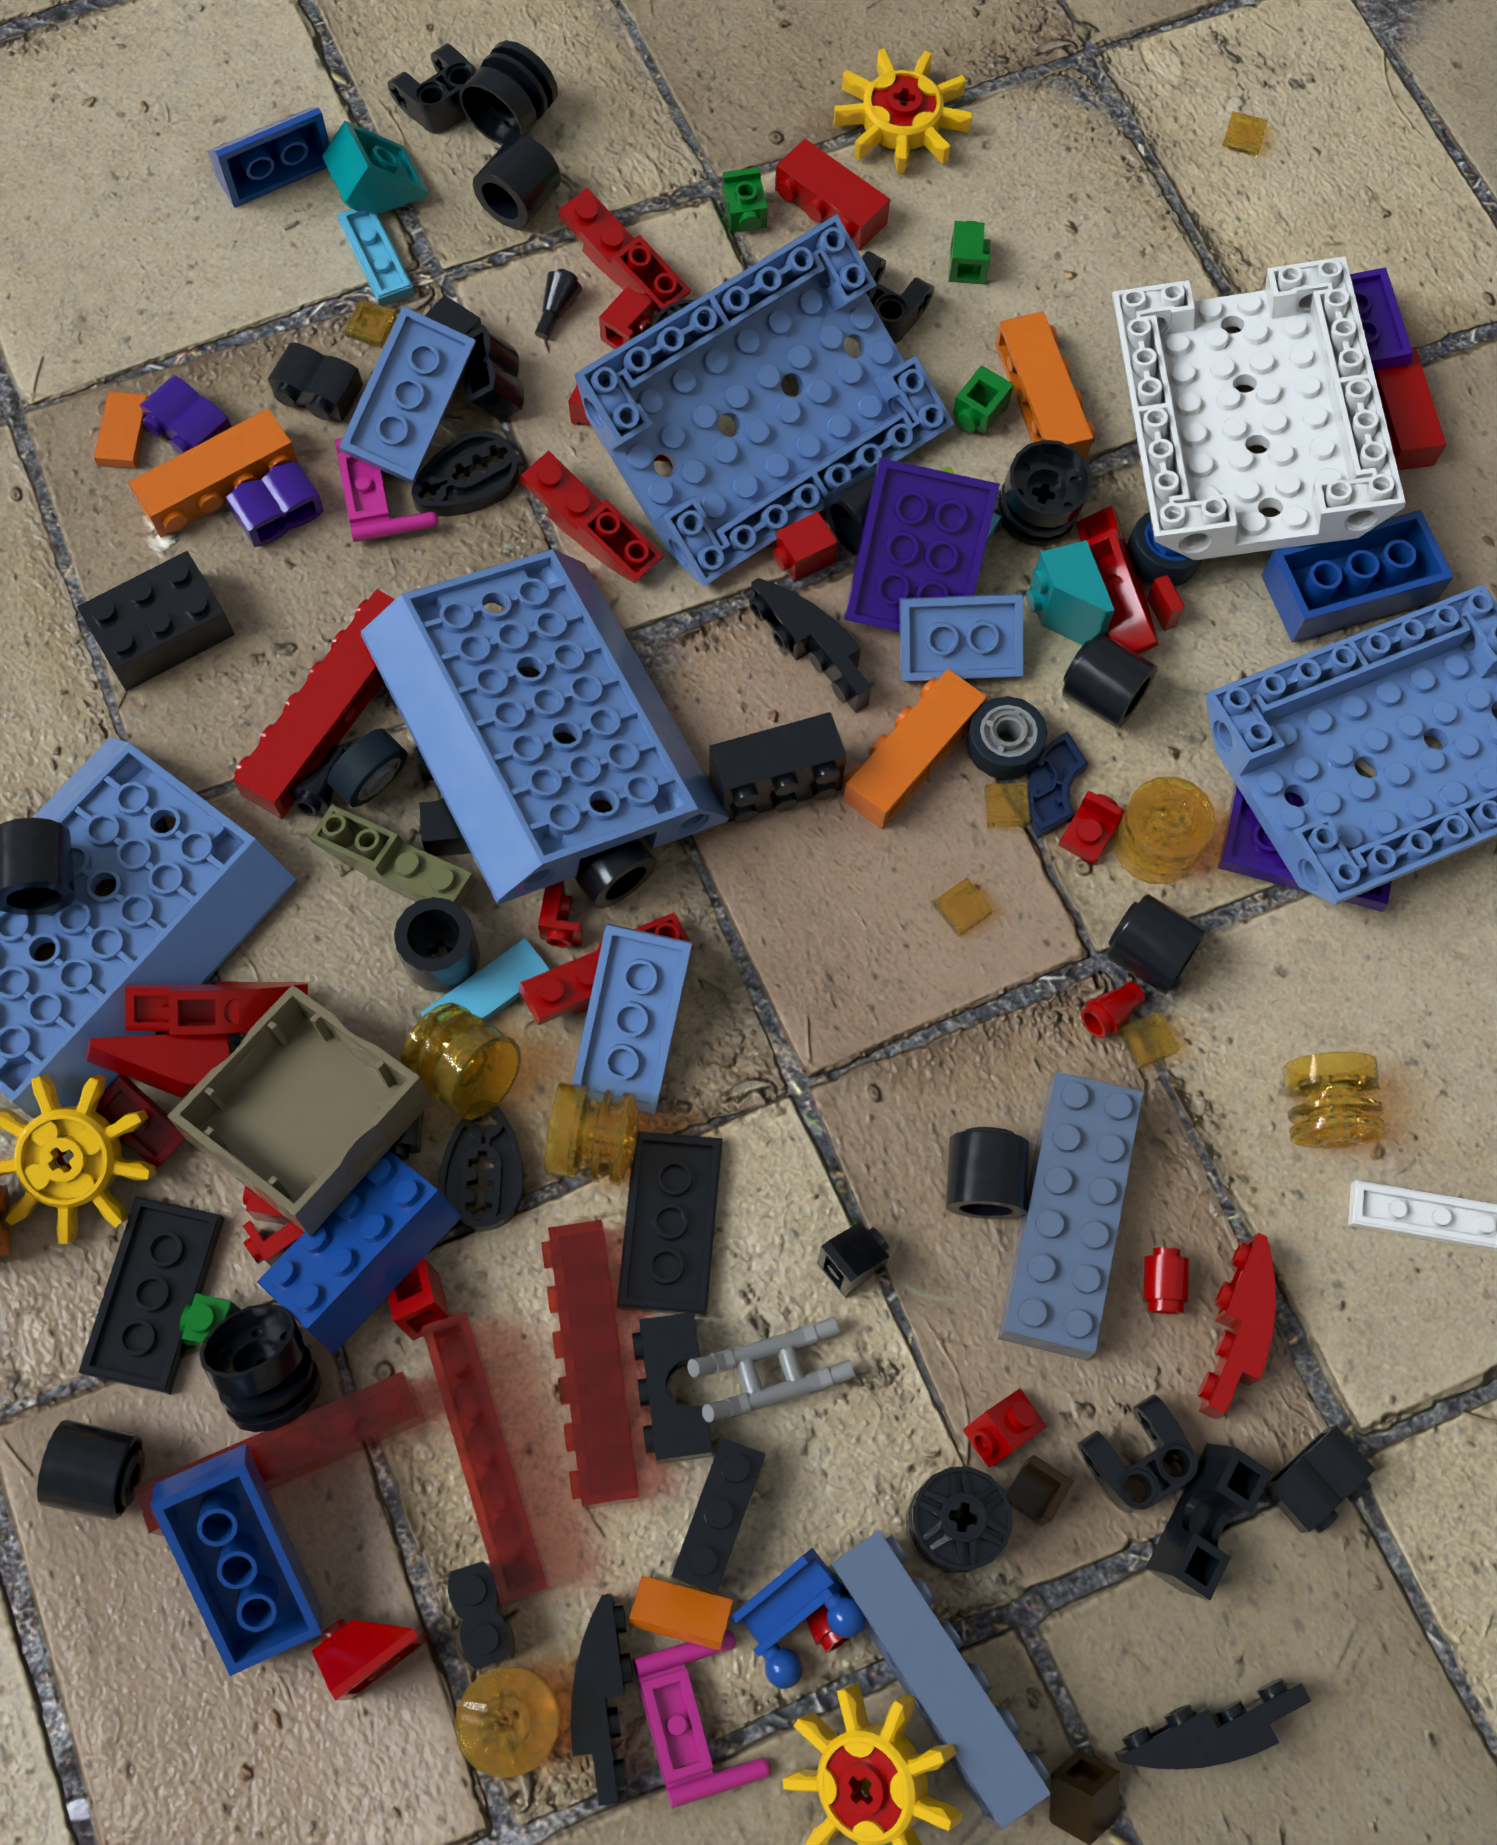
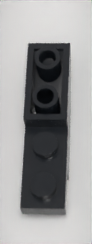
[749,578,871,713]
[571,1594,634,1806]
[1114,1678,1311,1770]

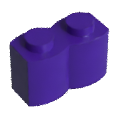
[140,375,232,455]
[226,462,324,547]

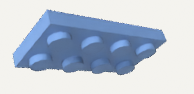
[339,306,476,484]
[570,924,693,1114]

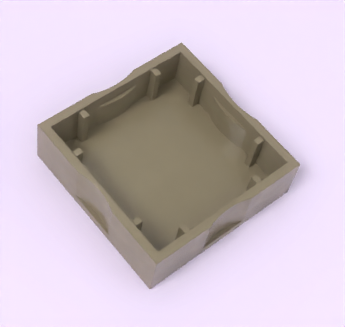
[167,985,433,1237]

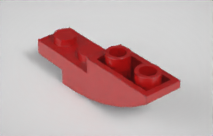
[558,188,691,313]
[520,450,664,583]
[1076,505,1159,655]
[518,912,694,1026]
[125,981,308,1035]
[1197,1232,1276,1419]

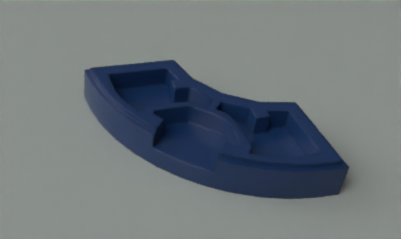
[1026,731,1089,838]

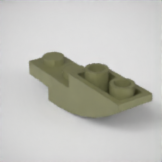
[309,804,477,906]

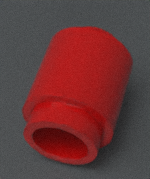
[1143,1247,1190,1315]

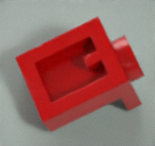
[1058,791,1124,865]
[538,881,583,948]

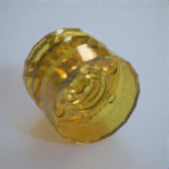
[1114,777,1216,884]
[401,1002,521,1120]
[1283,1052,1386,1149]
[544,1082,639,1186]
[454,1667,564,1778]

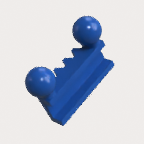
[729,1548,866,1689]

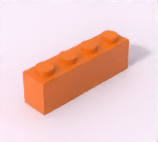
[995,311,1095,460]
[128,408,299,538]
[843,669,987,829]

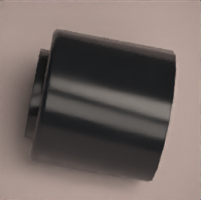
[472,134,561,228]
[824,463,878,556]
[1062,633,1158,729]
[573,808,656,909]
[0,817,75,915]
[1107,894,1207,995]
[394,897,480,993]
[946,1127,1029,1219]
[37,1419,145,1520]

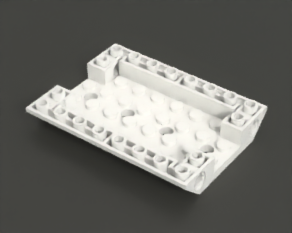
[1112,256,1406,560]

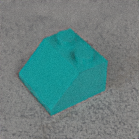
[322,120,429,215]
[1026,540,1115,645]

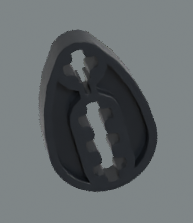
[411,431,519,517]
[438,1101,524,1232]

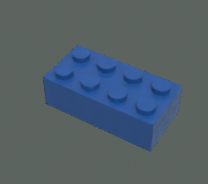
[1261,510,1454,643]
[257,1150,462,1354]
[150,1443,322,1676]

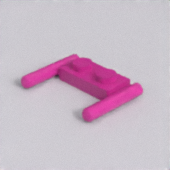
[335,438,439,542]
[633,1630,771,1809]

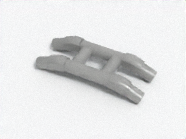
[687,1316,856,1423]

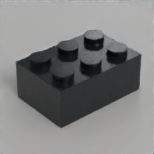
[77,551,235,692]
[709,712,847,823]

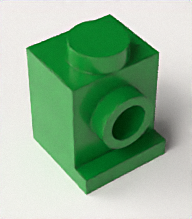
[722,167,768,233]
[948,221,991,285]
[952,365,1014,434]
[180,1293,242,1348]

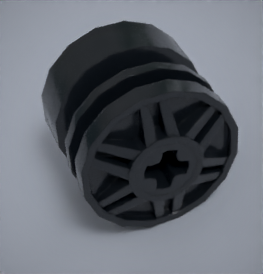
[458,40,558,145]
[997,440,1092,547]
[199,1304,322,1433]
[906,1467,1013,1573]

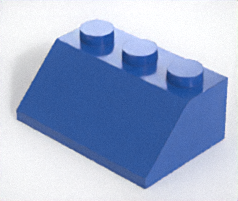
[208,107,330,208]

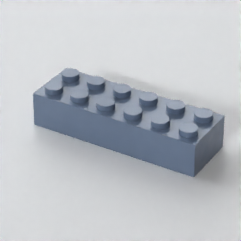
[998,1071,1143,1361]
[828,1530,1051,1830]

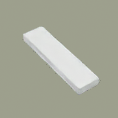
[1348,1180,1497,1252]

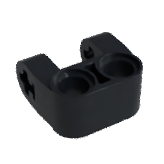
[388,43,476,133]
[861,251,934,344]
[1077,1394,1198,1513]

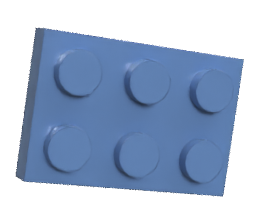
[899,593,1023,681]

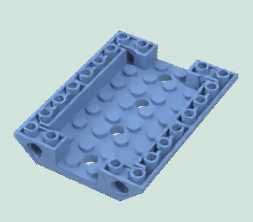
[574,214,954,587]
[361,549,729,905]
[1205,585,1497,905]
[0,737,298,1119]

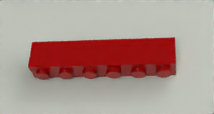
[233,589,395,819]

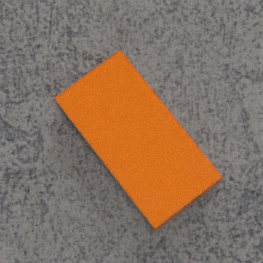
[94,391,148,468]
[628,1575,733,1651]

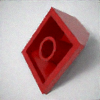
[311,1618,431,1701]

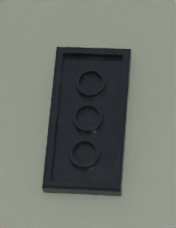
[616,1131,723,1317]
[78,1196,225,1395]

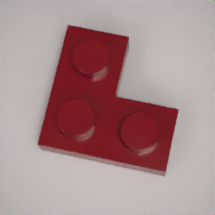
[69,1075,186,1170]

